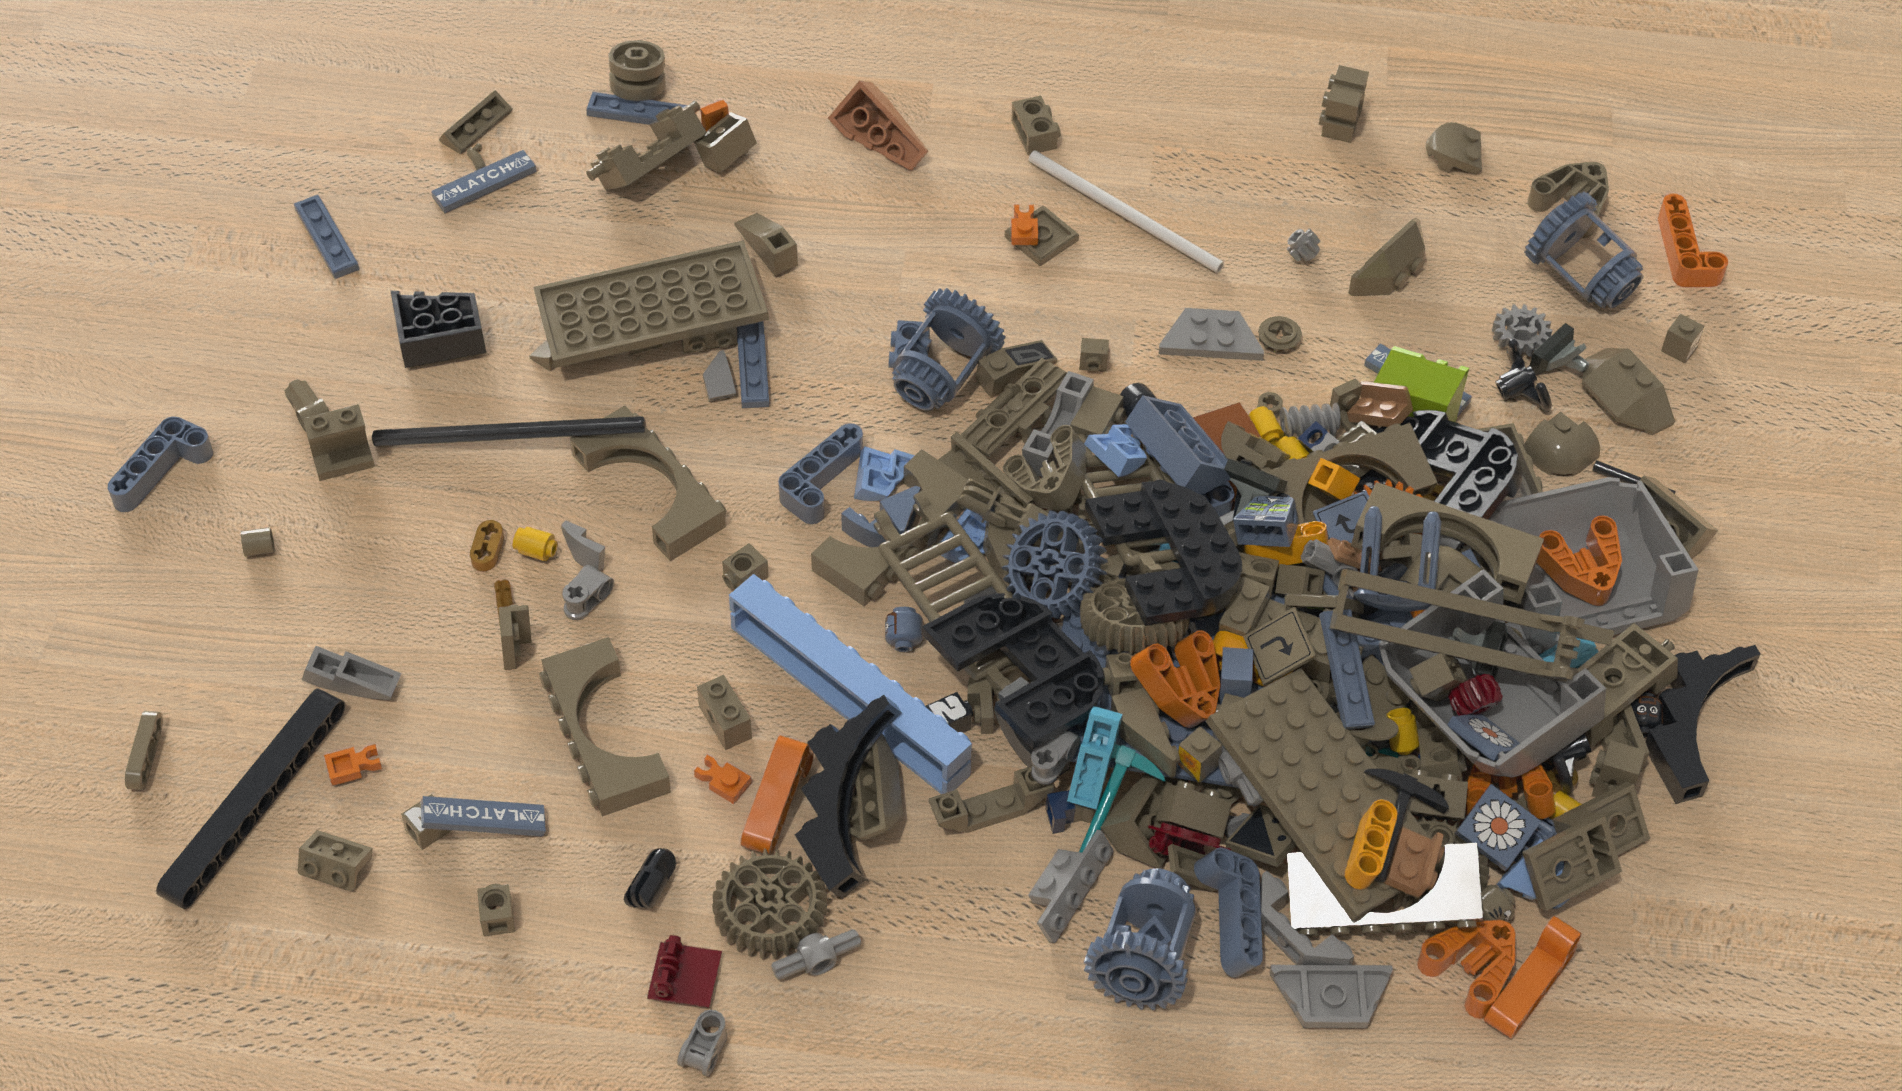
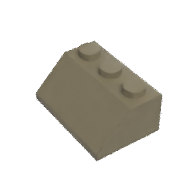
[1640,475,1718,559]

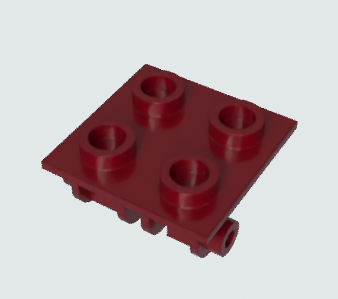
[1148,822,1231,856]
[647,935,722,1008]

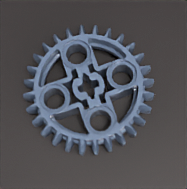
[1001,511,1108,619]

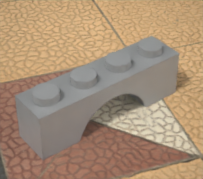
[1022,371,1094,477]

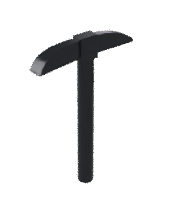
[1363,768,1449,882]

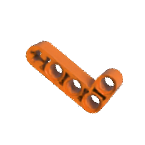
[1658,193,1728,288]
[740,735,814,855]
[1484,916,1582,1039]

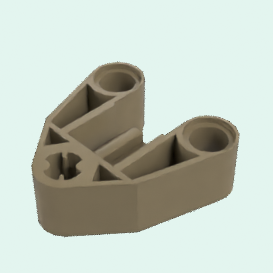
[1527,162,1609,238]
[1003,425,1086,511]

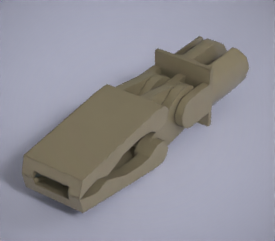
[957,479,1064,553]

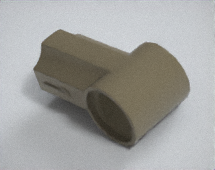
[284,379,329,432]

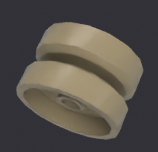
[609,40,665,101]

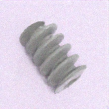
[1280,403,1340,440]

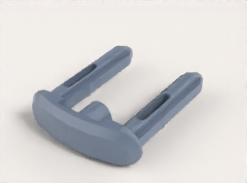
[1354,506,1441,612]

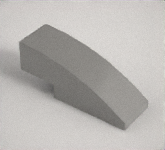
[302,646,401,700]

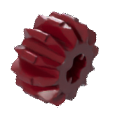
[1448,674,1503,716]

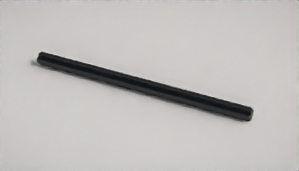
[372,416,646,446]

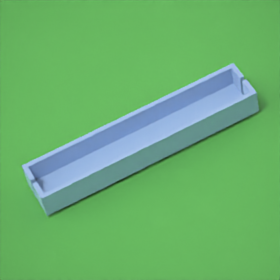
[729,574,972,794]

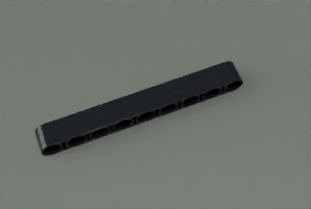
[156,688,345,909]

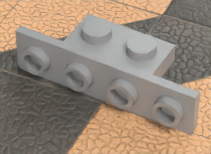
[1028,830,1113,943]

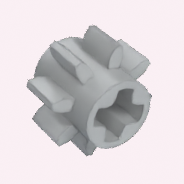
[1287,229,1321,262]

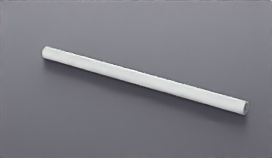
[1029,150,1224,273]

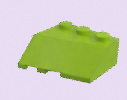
[1374,346,1469,422]

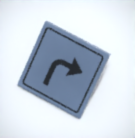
[1313,490,1369,543]

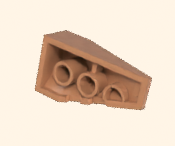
[828,80,929,170]

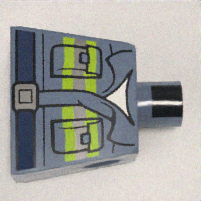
[1233,493,1298,547]

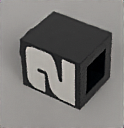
[926,692,973,733]

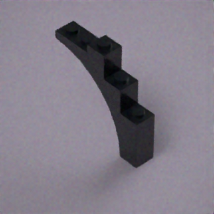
[1645,645,1761,804]
[795,695,902,899]

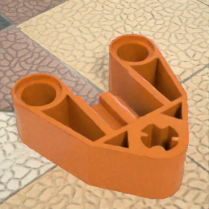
[1537,515,1622,606]
[1130,630,1221,728]
[1465,764,1556,819]
[1417,920,1515,1019]

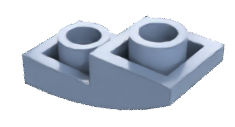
[841,507,886,547]

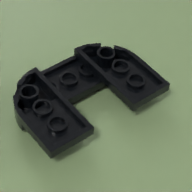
[1355,410,1522,520]
[1085,479,1242,626]
[921,593,1104,749]

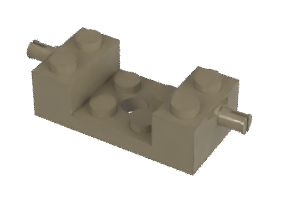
[586,101,707,191]
[1219,577,1364,683]
[1578,623,1678,748]

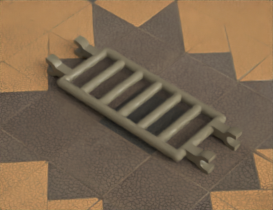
[1077,434,1177,574]
[874,491,1013,699]

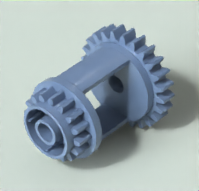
[1524,191,1643,308]
[892,288,1006,410]
[1084,868,1196,1010]

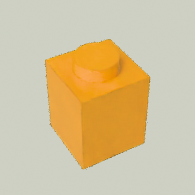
[1308,458,1360,501]

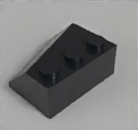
[390,290,487,368]

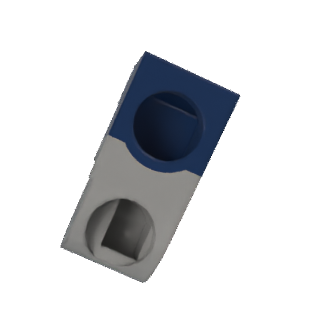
[1298,421,1342,466]

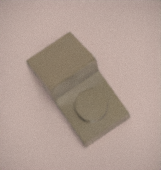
[1168,844,1217,892]

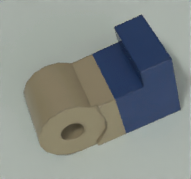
[1045,790,1103,834]

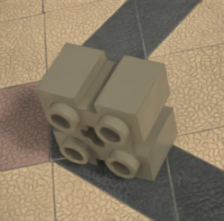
[1319,65,1369,143]

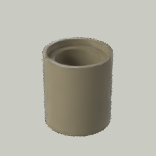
[241,527,275,557]

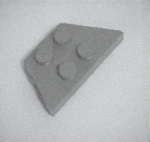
[1159,308,1264,361]
[1270,965,1393,1028]

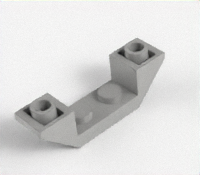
[1260,871,1355,965]

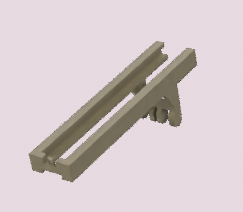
[1329,569,1614,685]

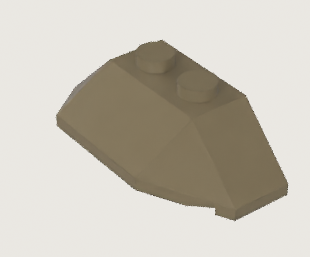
[1348,218,1425,296]
[1582,348,1675,435]
[850,733,903,841]

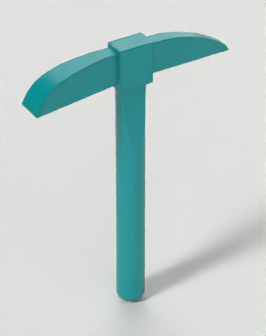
[1079,744,1165,853]

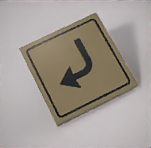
[1243,607,1317,686]

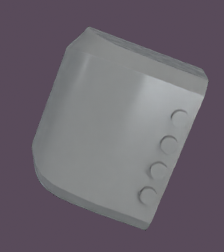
[1488,477,1698,652]
[1379,569,1606,778]

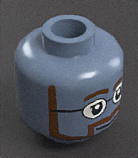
[885,606,923,652]

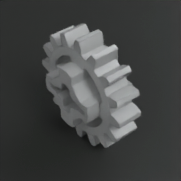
[1492,304,1552,357]

